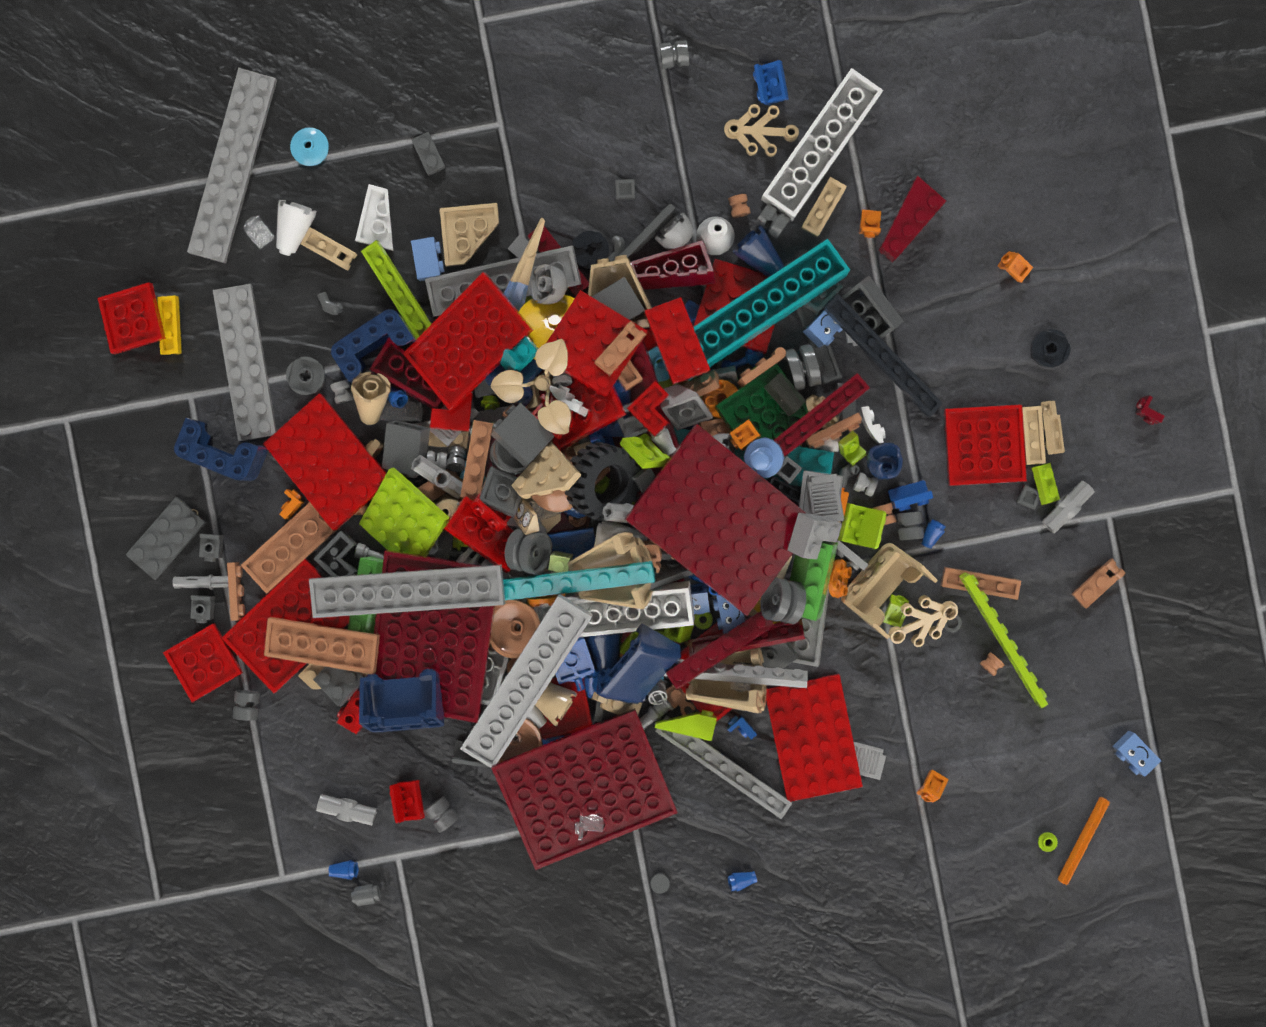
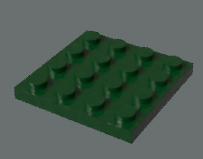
[714,364,809,450]

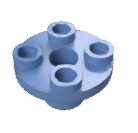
[744,437,785,478]

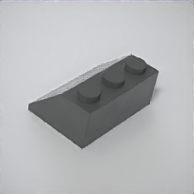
[842,276,904,339]

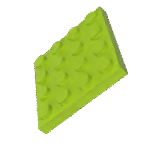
[359,467,450,557]

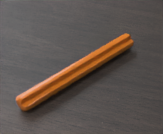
[1058,797,1110,885]

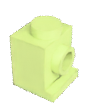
[548,551,573,573]

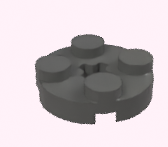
[286,357,326,395]

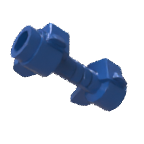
[720,349,764,371]

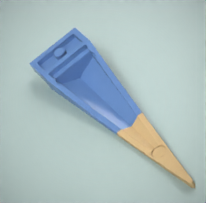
[504,218,545,312]

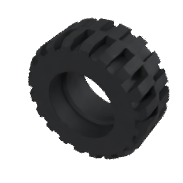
[565,442,640,521]

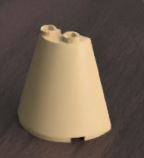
[588,255,652,328]
[568,532,653,609]
[686,647,766,713]

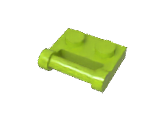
[620,434,670,468]

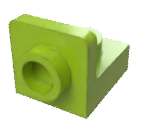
[838,431,866,465]
[883,595,909,627]

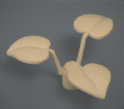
[491,339,571,434]

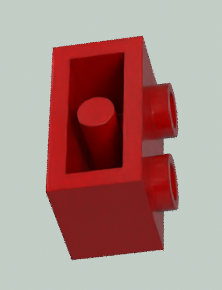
[336,688,363,734]

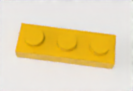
[157,296,182,355]

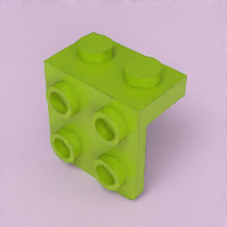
[838,503,886,549]

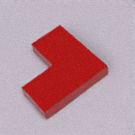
[627,381,669,437]
[430,393,473,432]

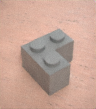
[788,513,842,559]

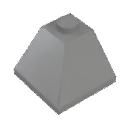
[661,384,713,430]

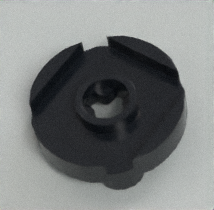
[572,231,609,270]
[1030,329,1071,368]

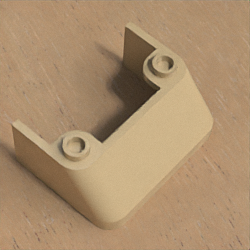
[841,543,938,639]

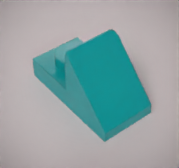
[500,336,538,372]

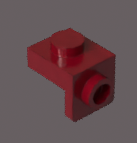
[1135,395,1165,425]

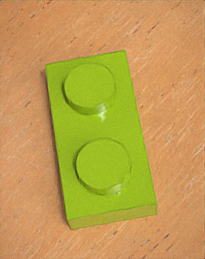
[1032,463,1060,505]

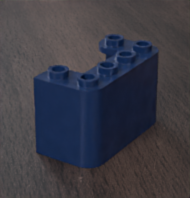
[331,310,417,383]
[174,418,268,481]

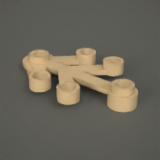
[724,104,799,157]
[888,595,958,647]

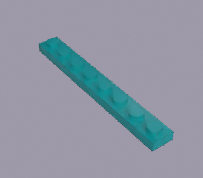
[503,561,656,600]

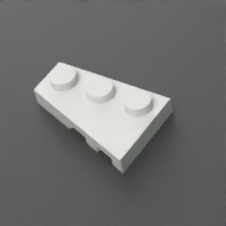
[355,184,393,251]

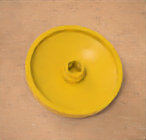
[519,295,575,360]

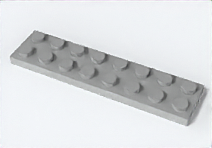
[425,246,581,317]
[213,284,277,441]

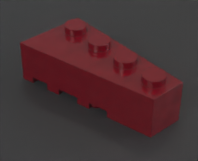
[878,176,946,263]
[630,240,716,290]
[370,337,443,409]

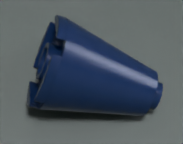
[733,226,785,278]
[584,633,621,672]

